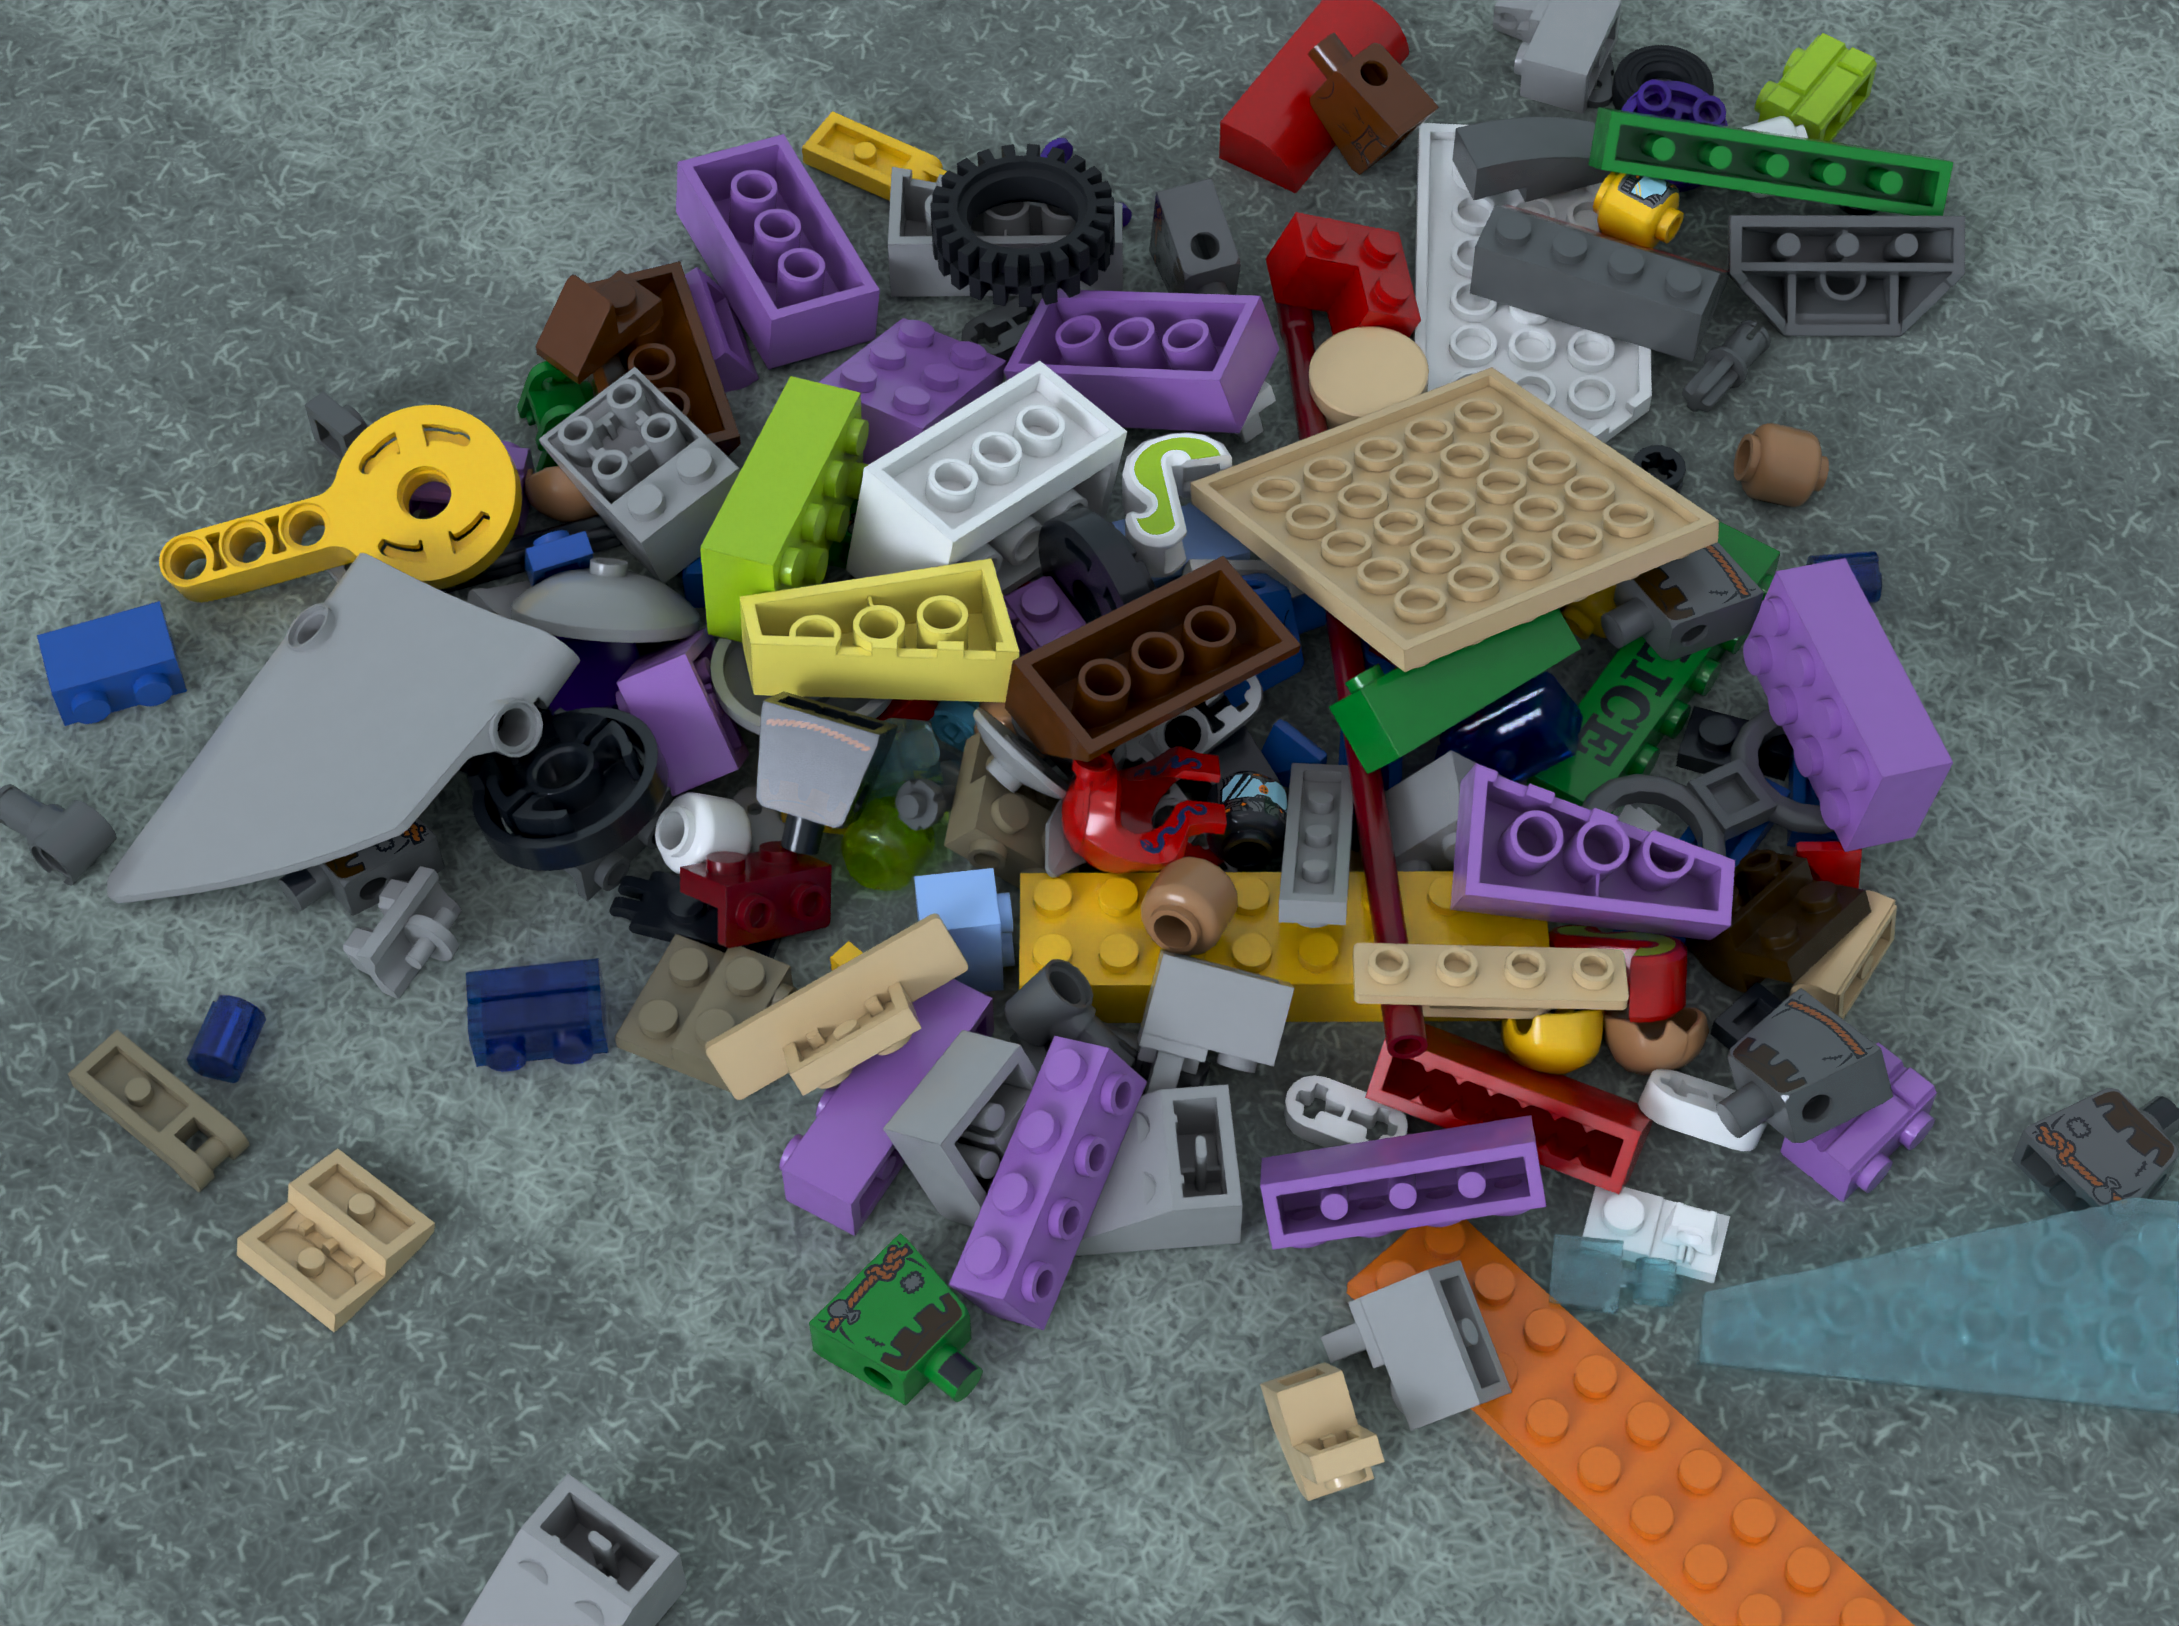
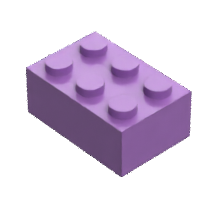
[818,318,1007,464]

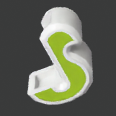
[1122,432,1232,578]

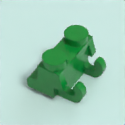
[517,361,594,472]

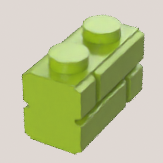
[1754,33,1877,142]

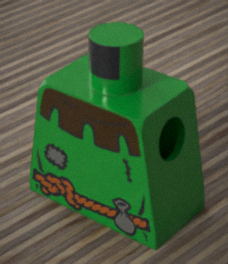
[809,1234,983,1405]

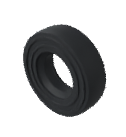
[1612,45,1714,110]

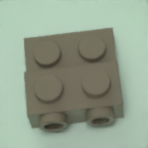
[944,732,1080,890]
[615,934,798,1092]

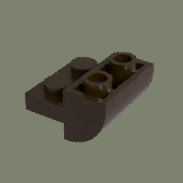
[1684,849,1872,993]

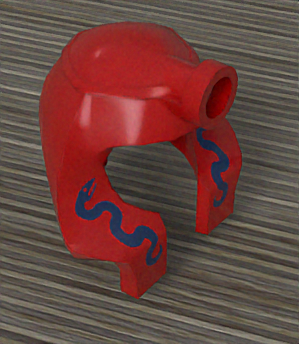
[1061,746,1227,874]

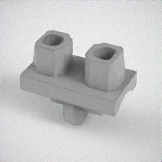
[343,866,462,999]

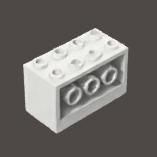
[846,361,1127,596]

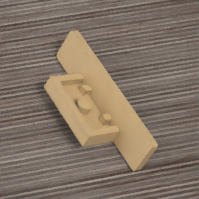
[705,913,968,1100]
[1353,943,1629,1019]

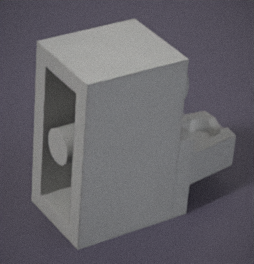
[1493,0,1622,114]
[1137,949,1294,1095]
[1321,1260,1512,1431]

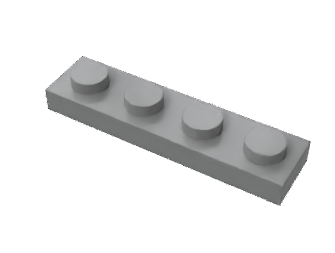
[1279,763,1354,928]

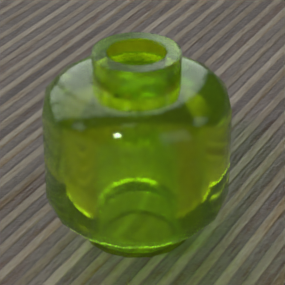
[840,796,936,891]

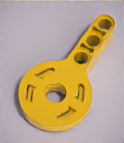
[159,405,522,603]

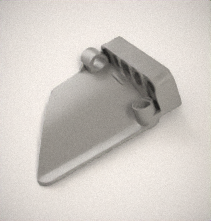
[107,553,580,904]

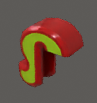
[1548,925,1687,1022]

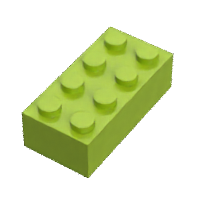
[700,376,869,643]

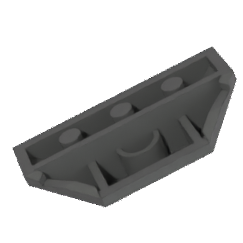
[1728,215,1965,337]

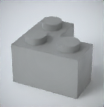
[1385,750,1507,871]
[883,1030,1038,1227]

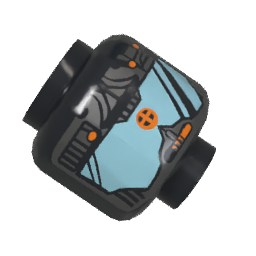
[1205,771,1288,870]

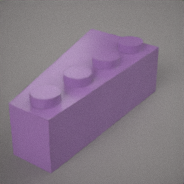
[1450,763,1735,940]

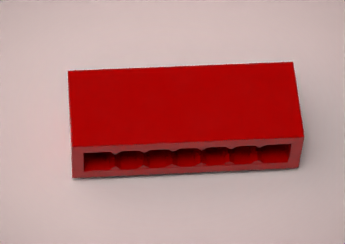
[1219,0,1409,193]
[1365,1024,1653,1194]

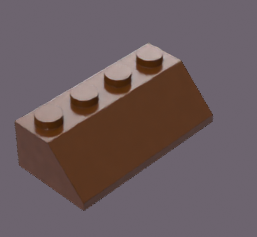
[587,261,741,457]
[1005,556,1301,762]

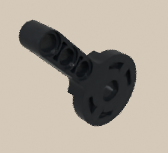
[1038,506,1282,802]
[459,705,668,871]

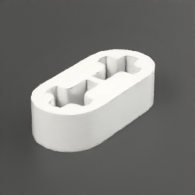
[1638,1069,1768,1151]
[1284,1075,1408,1148]

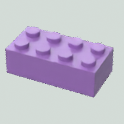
[676,134,880,369]
[1004,289,1280,433]
[1743,558,1953,852]

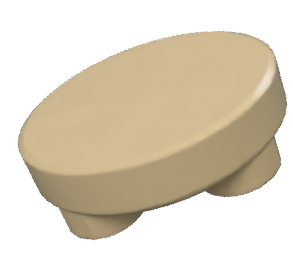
[1309,326,1429,429]

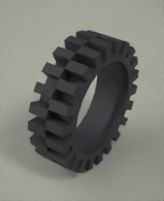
[931,144,1115,307]

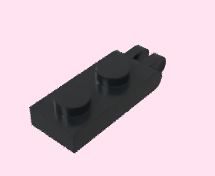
[609,871,782,959]

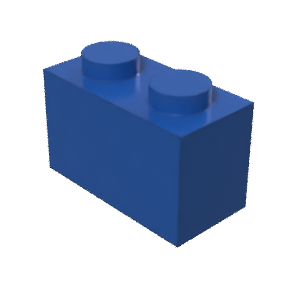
[37,601,187,726]

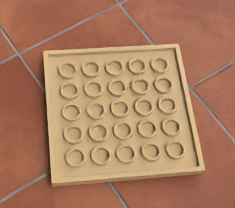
[1190,367,1719,672]

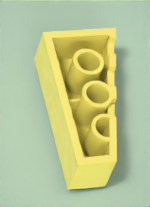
[740,558,1019,703]

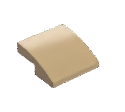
[237,1148,435,1332]

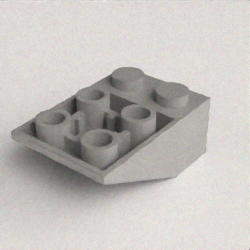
[539,367,740,584]
[1075,1084,1243,1256]
[461,1474,688,1626]

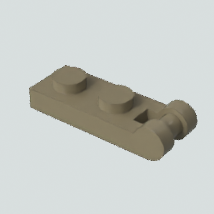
[68,1030,250,1192]

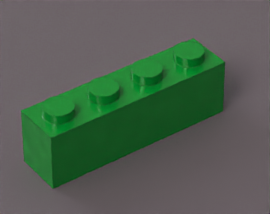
[1329,608,1582,774]

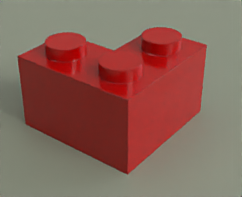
[1265,212,1421,337]

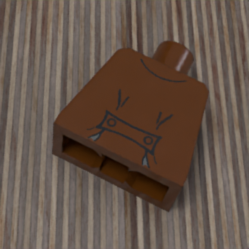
[1308,33,1439,175]

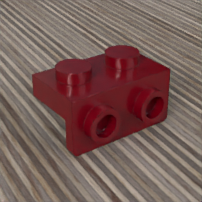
[680,841,832,948]

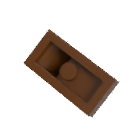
[535,270,664,384]

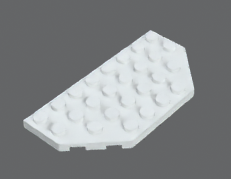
[1413,123,1652,443]

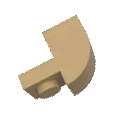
[1260,1362,1385,1501]

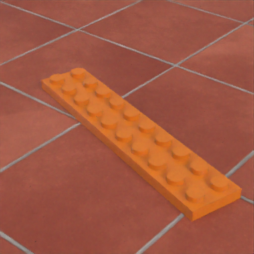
[1346,1219,1915,1626]

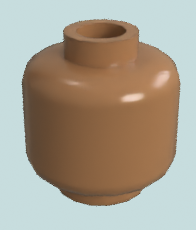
[1734,423,1829,507]
[1141,856,1238,956]

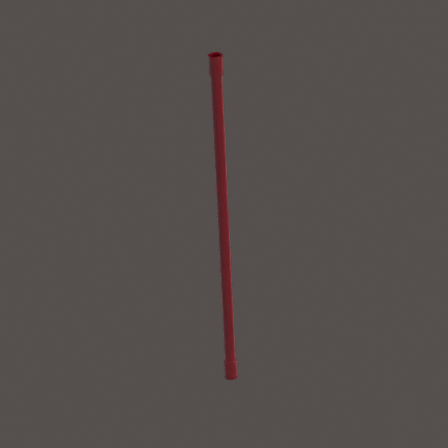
[1275,302,1428,1059]

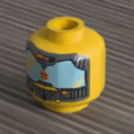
[1593,172,1684,248]

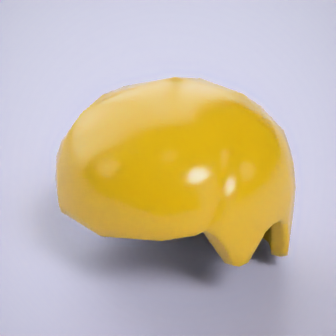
[1501,1009,1604,1074]

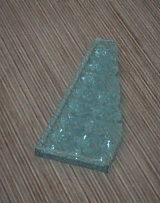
[1697,1197,2179,1415]

